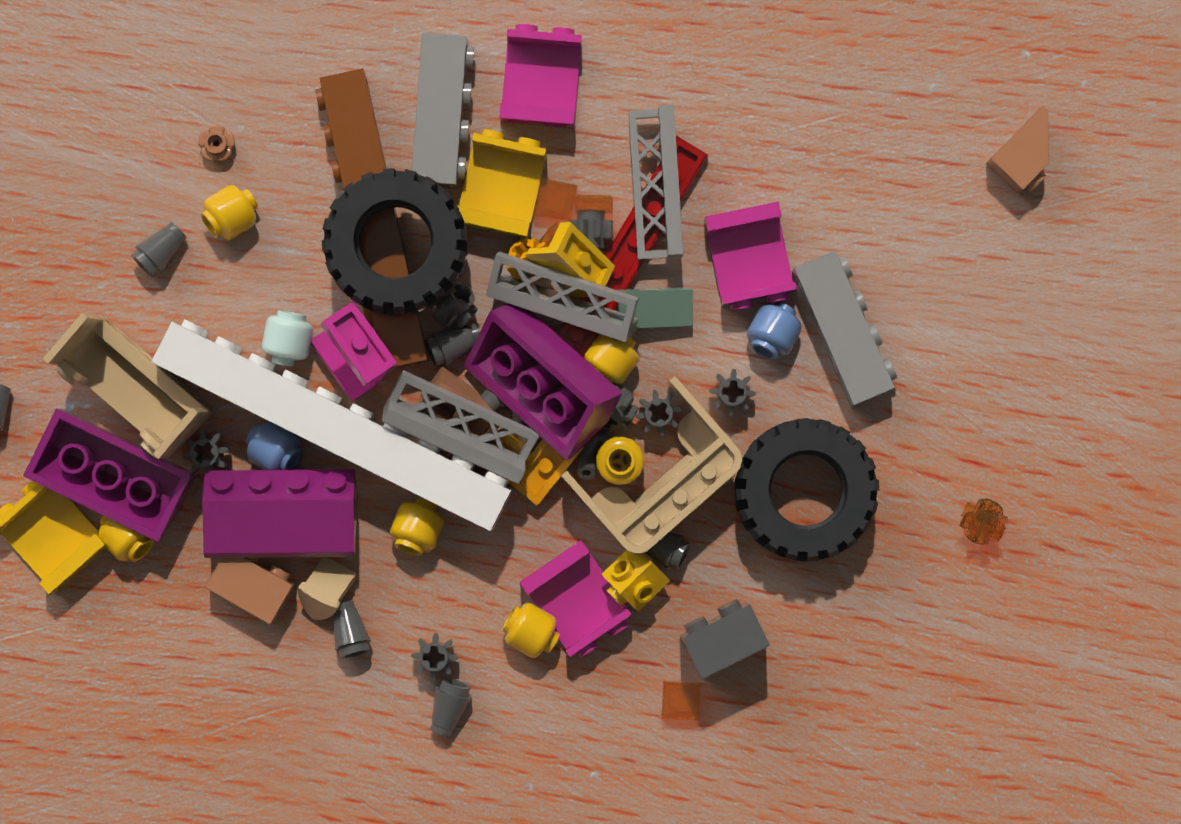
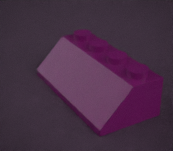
[464,304,623,460]
[23,408,197,542]
[202,469,358,558]

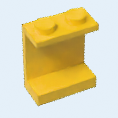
[458,129,547,239]
[0,481,106,594]

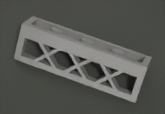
[628,105,683,260]
[486,252,639,342]
[382,370,539,484]

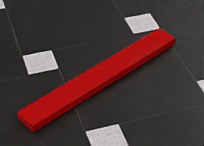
[557,136,708,358]

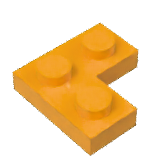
[493,434,584,506]

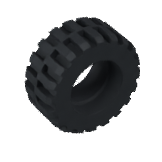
[321,168,468,316]
[734,418,880,562]

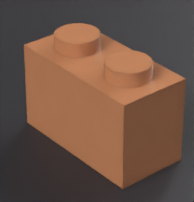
[205,557,296,624]

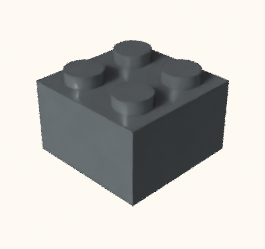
[680,599,770,679]

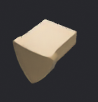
[298,557,356,620]

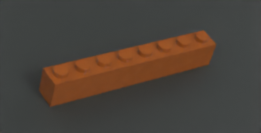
[315,68,429,369]

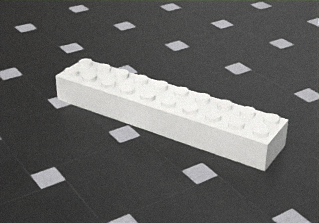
[151,319,513,531]

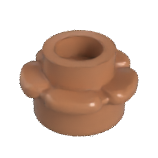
[198,125,235,161]

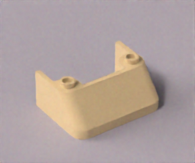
[43,312,214,459]
[561,376,742,553]

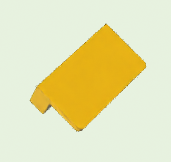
[526,222,615,297]

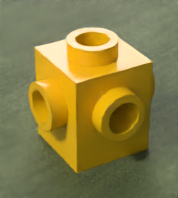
[601,549,670,612]

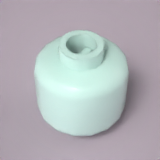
[262,310,313,366]

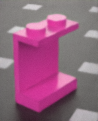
[499,24,582,129]
[704,201,797,311]
[311,301,397,402]
[519,540,632,658]

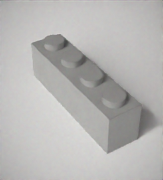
[412,33,474,188]
[792,250,897,406]

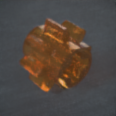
[959,498,1008,545]

